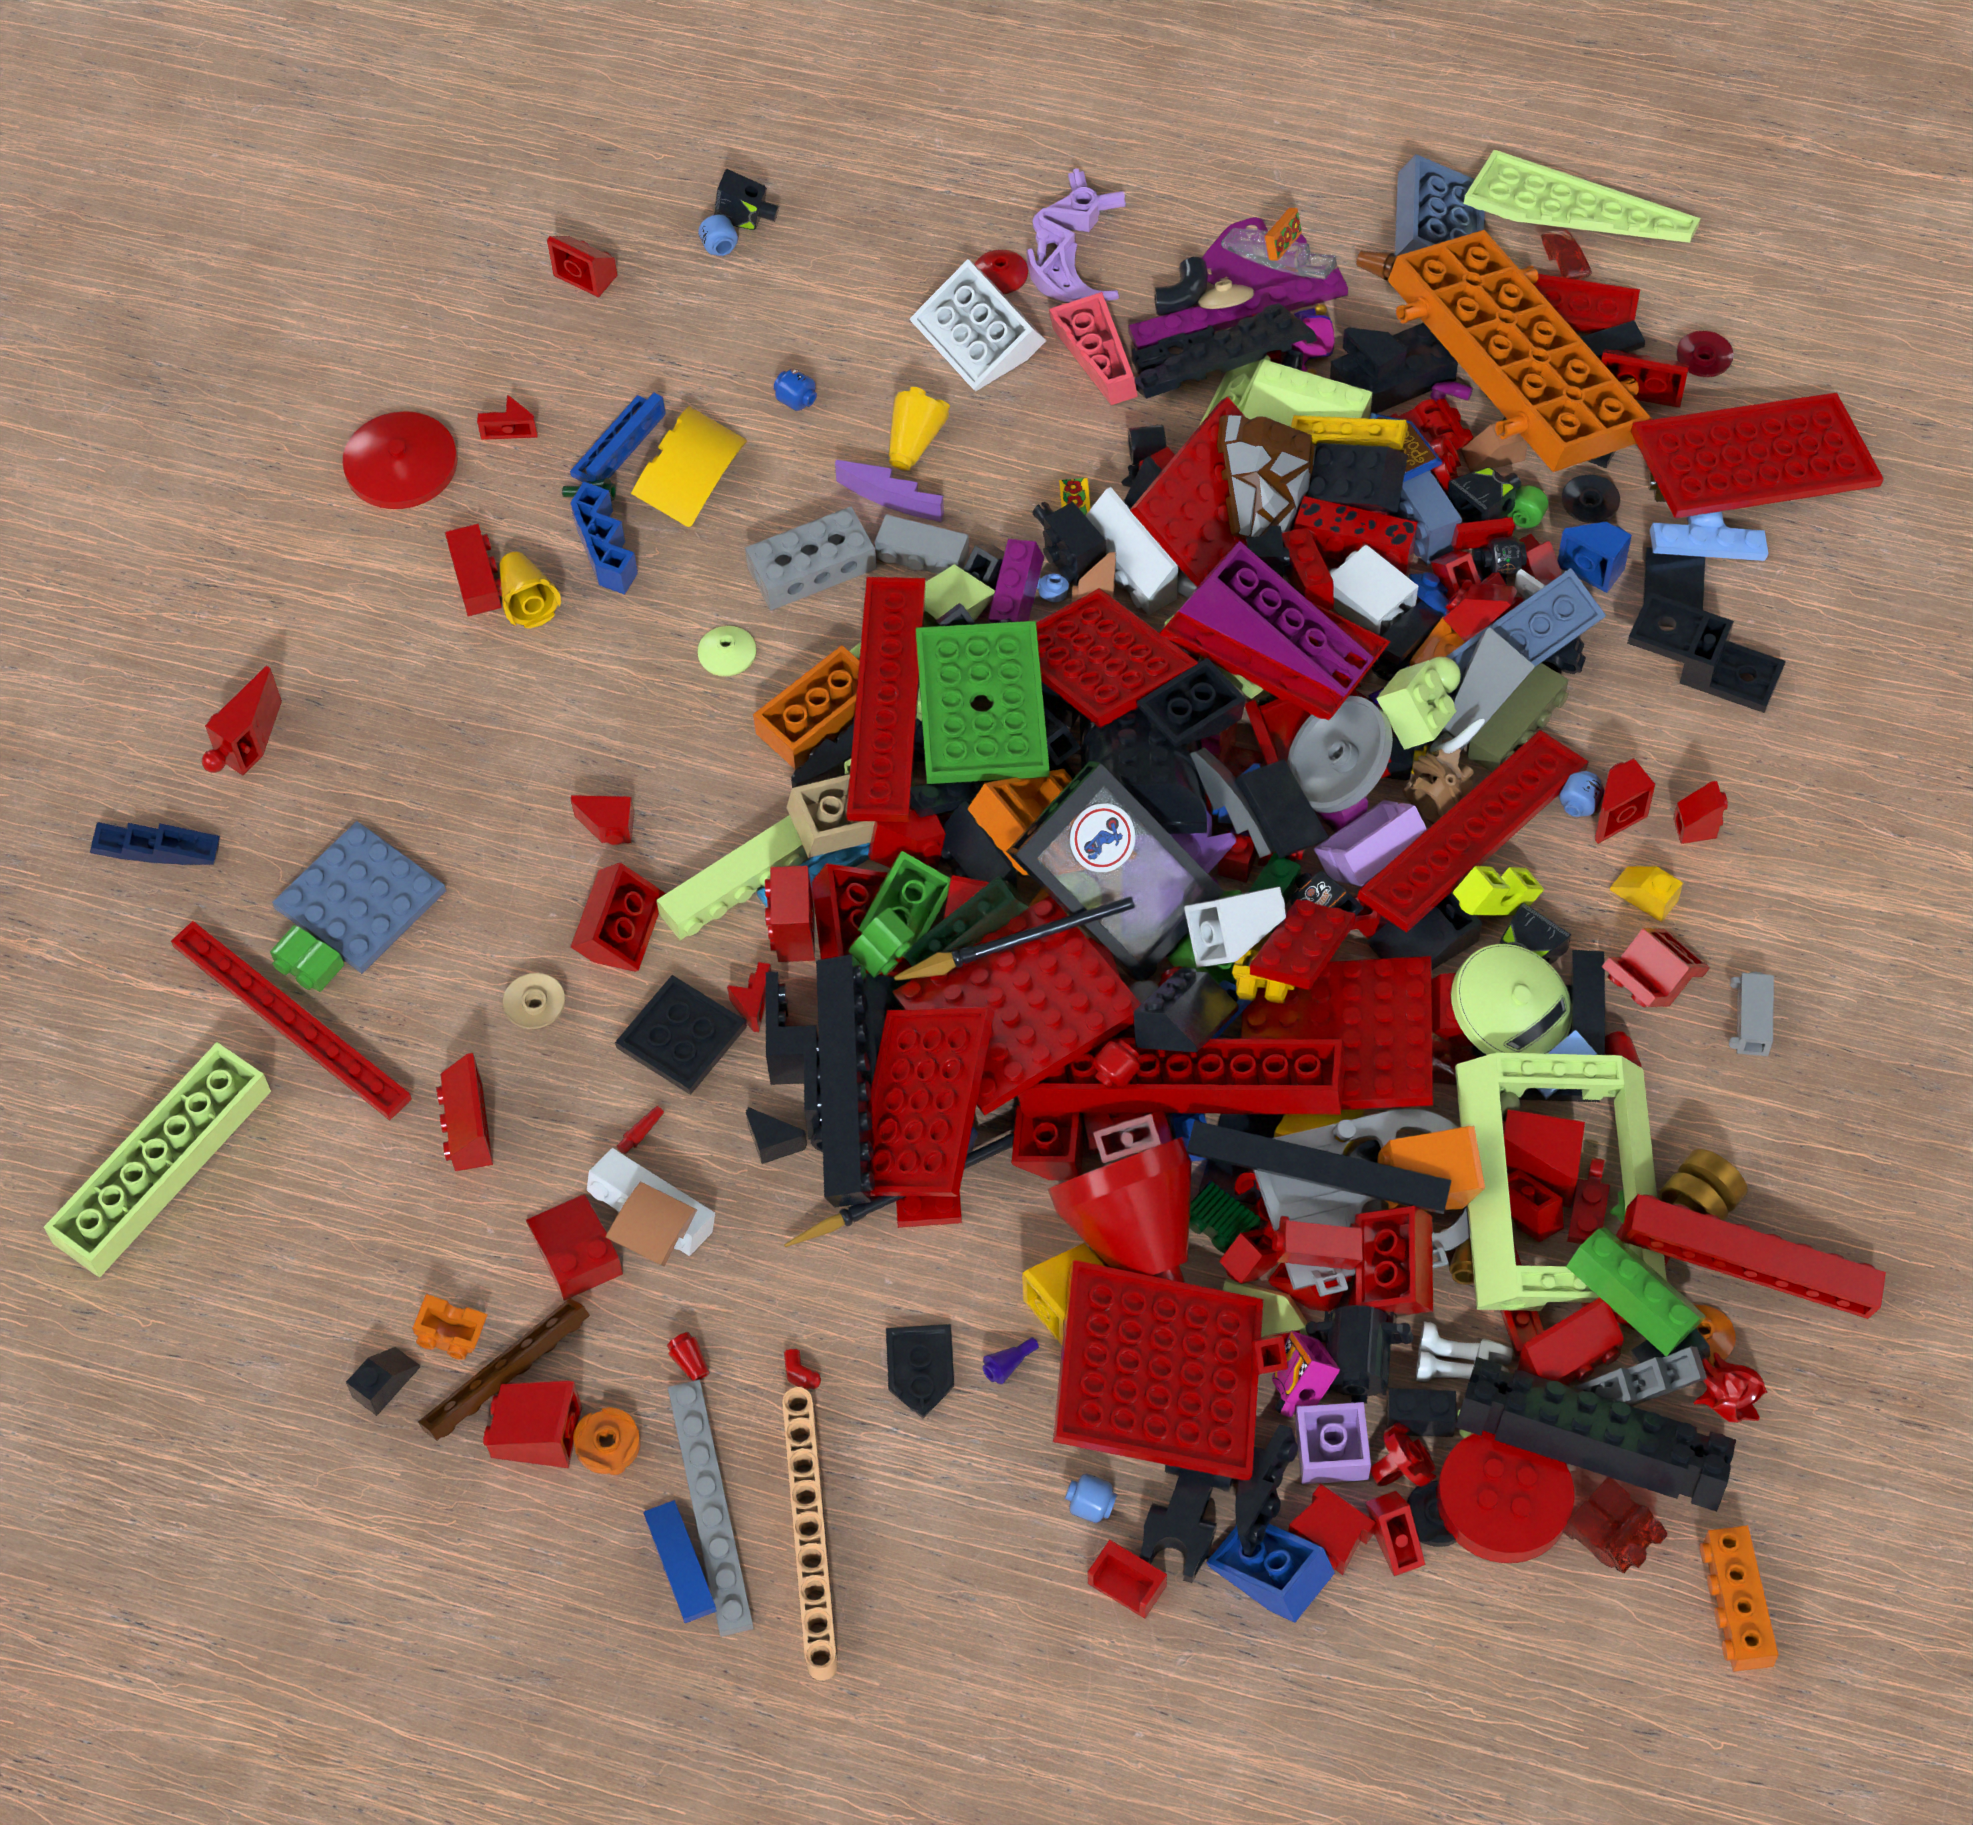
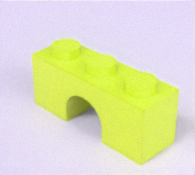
[1453,866,1545,915]

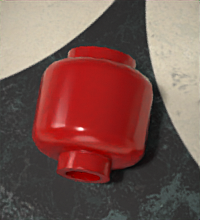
[1092,1039,1141,1088]

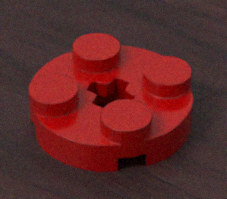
[1429,436,1463,495]

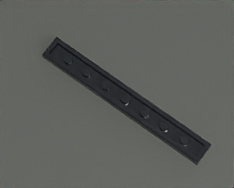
[1187,1120,1452,1214]

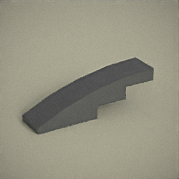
[1190,747,1275,858]
[1573,1346,1707,1406]

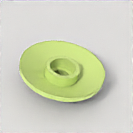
[698,626,756,676]

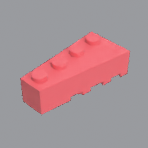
[1049,292,1138,405]

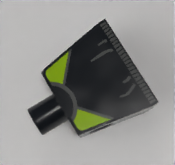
[714,169,779,230]
[1448,467,1521,522]
[1499,902,1571,965]

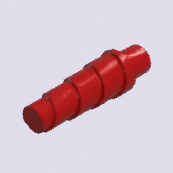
[617,1106,664,1154]

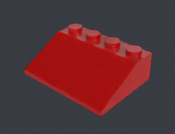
[811,863,921,980]

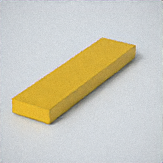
[1290,415,1408,449]

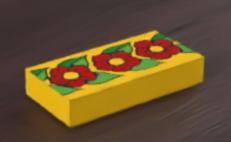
[1059,478,1090,516]

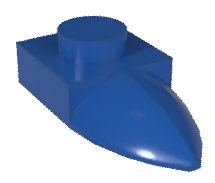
[1409,572,1449,614]

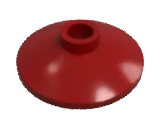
[974,250,1028,294]

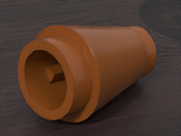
[1356,251,1397,280]

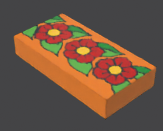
[1265,208,1302,261]

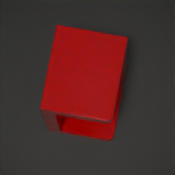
[1088,1539,1167,1619]

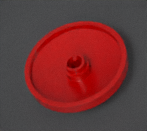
[342,411,458,509]

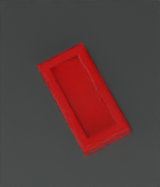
[1451,517,1515,550]

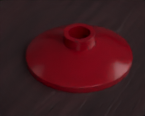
[1676,331,1734,377]

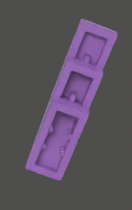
[835,460,944,522]

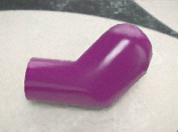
[1430,381,1473,401]

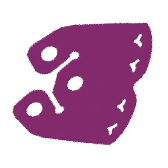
[1202,217,1311,290]

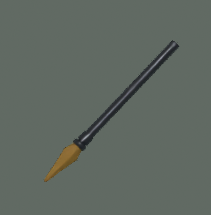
[894,896,1135,980]
[784,1133,1014,1247]

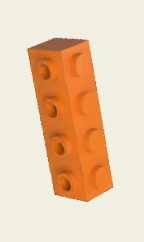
[1700,1525,1779,1672]

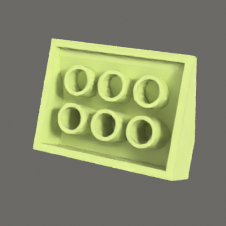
[1243,360,1372,448]

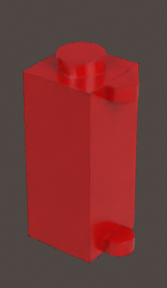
[1272,1216,1362,1270]

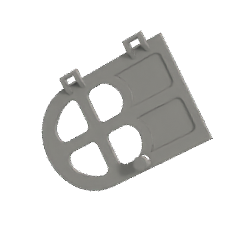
[1254,1109,1470,1297]

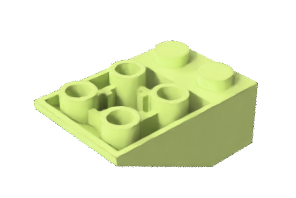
[923,564,995,627]

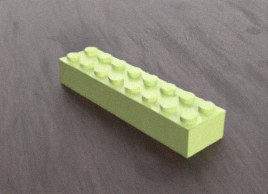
[44,1042,271,1278]

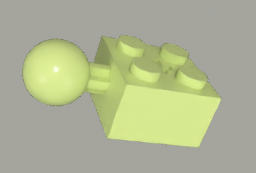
[1376,656,1461,750]

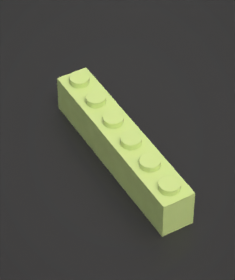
[657,815,808,940]

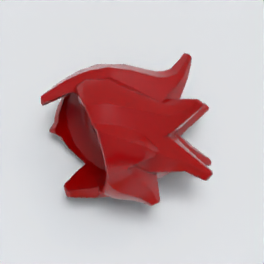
[1693,1352,1767,1423]

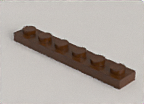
[418,1298,590,1441]

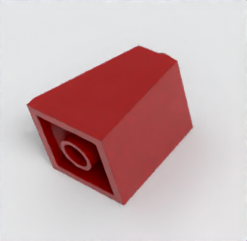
[1502,1109,1585,1208]
[483,1381,582,1469]

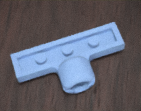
[1649,511,1769,561]

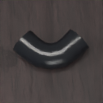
[1154,257,1208,315]

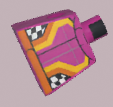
[1272,1331,1340,1417]

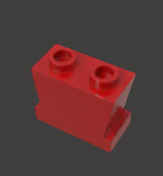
[1288,1484,1376,1575]

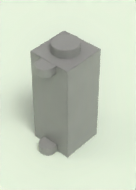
[1729,972,1774,1056]

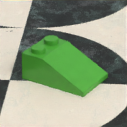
[857,851,951,961]

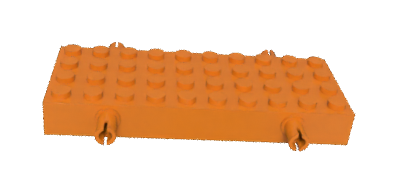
[1388,230,1652,472]

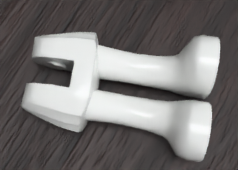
[1416,1321,1513,1382]

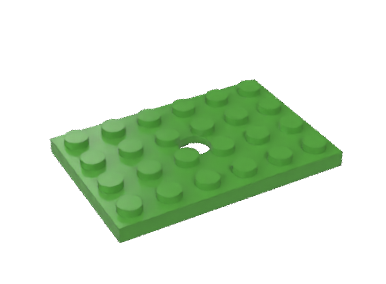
[916,621,1049,784]

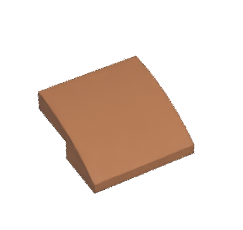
[606,1181,697,1267]

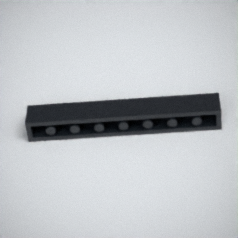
[816,954,875,1208]

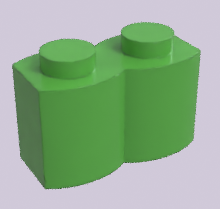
[849,908,915,978]
[270,925,344,992]

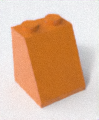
[1378,1126,1485,1211]

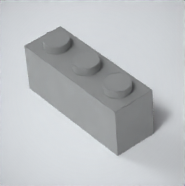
[875,515,969,574]

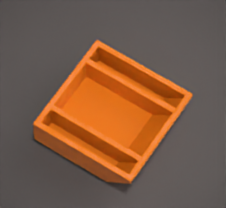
[968,769,1137,876]

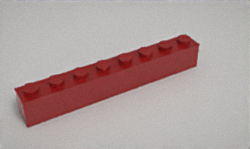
[1621,1194,1886,1319]

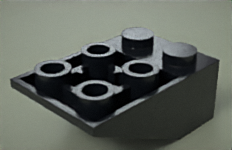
[1367,890,1482,970]

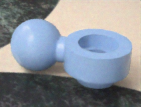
[1037,573,1069,602]

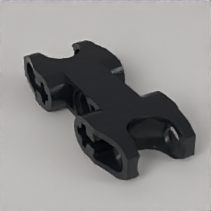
[1140,1465,1234,1583]

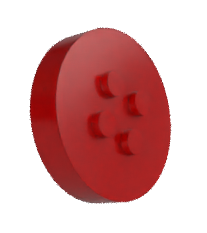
[1436,1431,1575,1563]

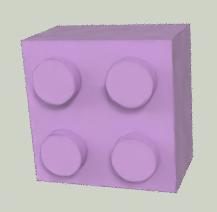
[1295,1402,1371,1484]

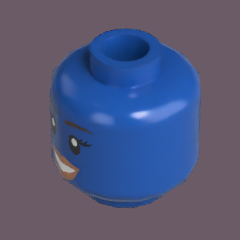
[774,369,817,411]

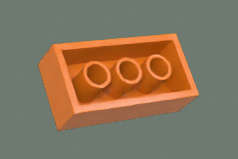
[753,645,860,770]

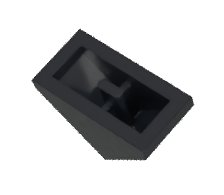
[746,1107,807,1164]

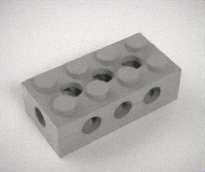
[745,506,877,611]

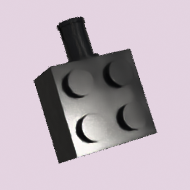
[1032,502,1106,586]

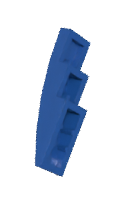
[643,1500,717,1623]

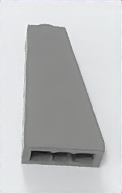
[1439,627,1535,750]

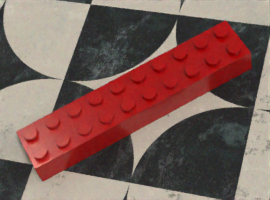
[1018,1038,1346,1115]

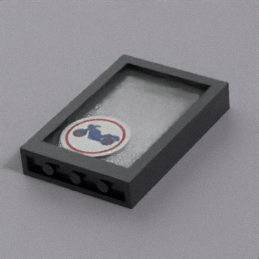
[1006,761,1224,982]

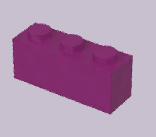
[988,539,1045,623]

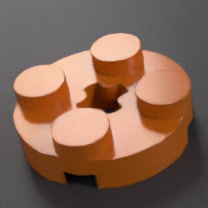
[573,1407,641,1475]

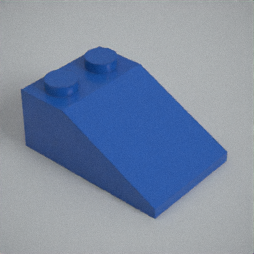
[1206,1524,1335,1623]

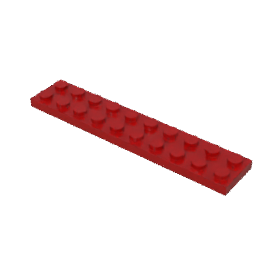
[847,577,926,822]
[1357,730,1589,933]

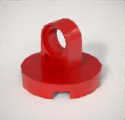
[1370,1423,1436,1487]

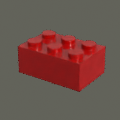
[765,866,815,962]

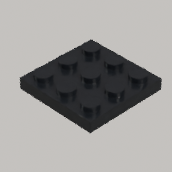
[615,975,747,1095]

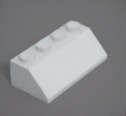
[1086,487,1178,616]

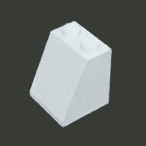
[1329,545,1418,636]
[1184,887,1286,968]

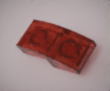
[1541,229,1592,280]

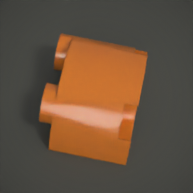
[412,1294,488,1360]

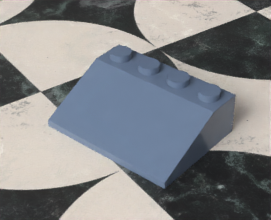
[1395,154,1485,257]

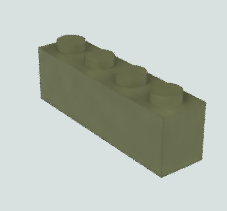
[1468,663,1569,772]

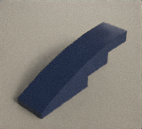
[90,822,220,865]

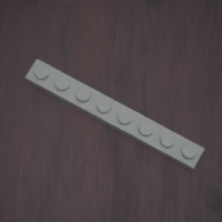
[668,1380,754,1637]

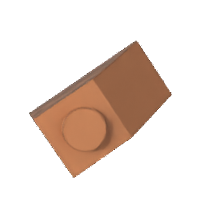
[1461,423,1528,473]
[1072,552,1117,603]

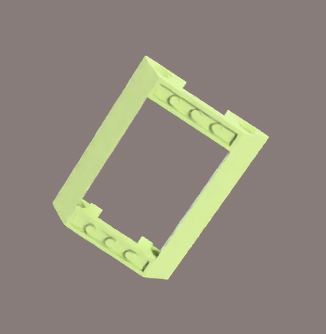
[1455,1052,1667,1312]

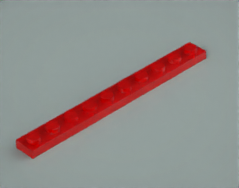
[171,921,412,1121]

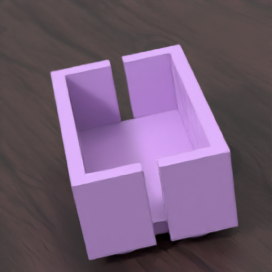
[1314,800,1427,886]

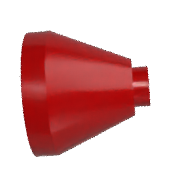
[1048,1137,1192,1282]

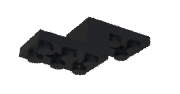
[1627,592,1786,713]
[766,972,822,1139]

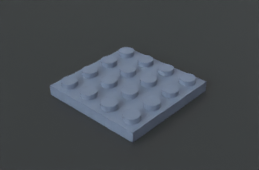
[272,821,446,974]

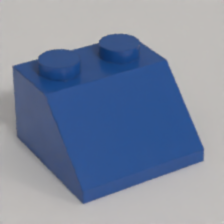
[1557,522,1632,593]

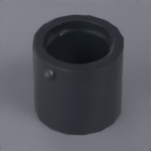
[1128,424,1167,465]

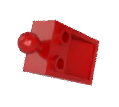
[201,665,282,776]

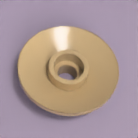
[1198,280,1254,309]
[503,973,565,1029]

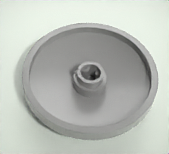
[1287,696,1393,813]

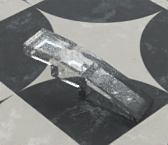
[1221,228,1337,279]

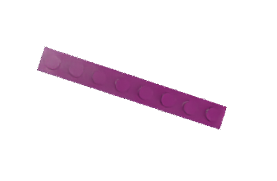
[1128,268,1348,351]

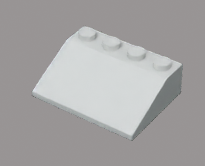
[910,259,1047,391]

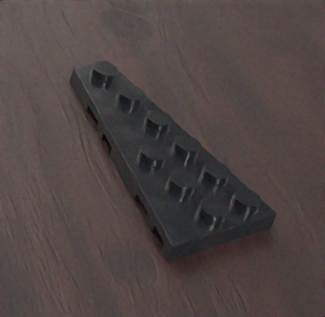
[1134,303,1317,399]

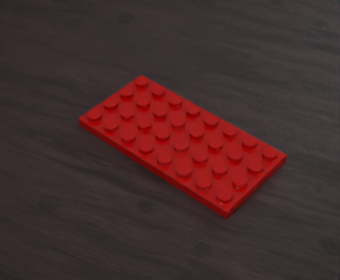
[1631,392,1884,518]

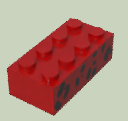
[1294,496,1418,577]

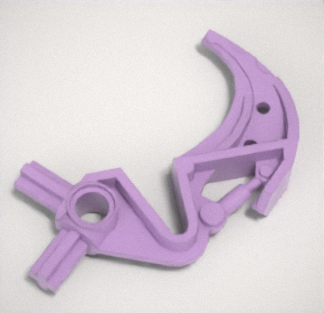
[1026,169,1126,302]

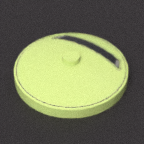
[1451,944,1572,1055]

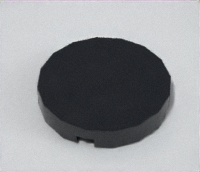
[1407,1481,1456,1547]

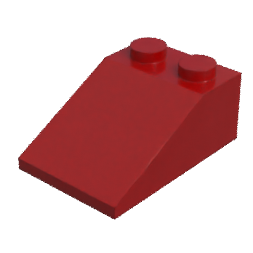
[526,1194,623,1301]

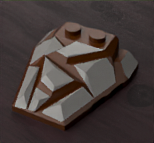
[1217,415,1317,540]

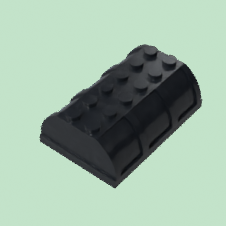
[1080,707,1207,835]

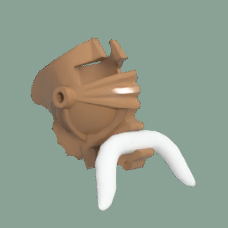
[1402,719,1485,824]

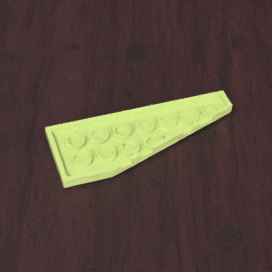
[1464,150,1701,243]

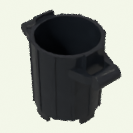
[1305,1305,1414,1404]

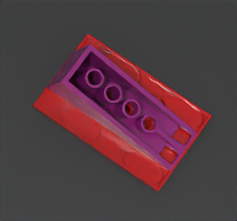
[1159,541,1391,721]

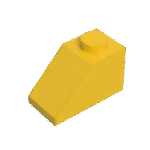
[1610,866,1683,922]

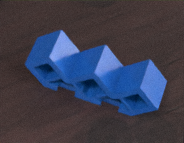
[570,481,638,595]

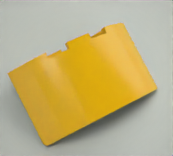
[631,406,747,527]

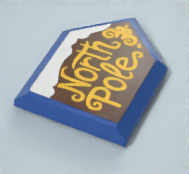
[1370,413,1442,482]

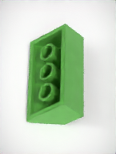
[1566,1227,1707,1357]

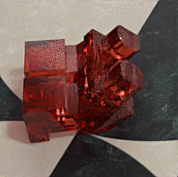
[1564,1477,1667,1573]

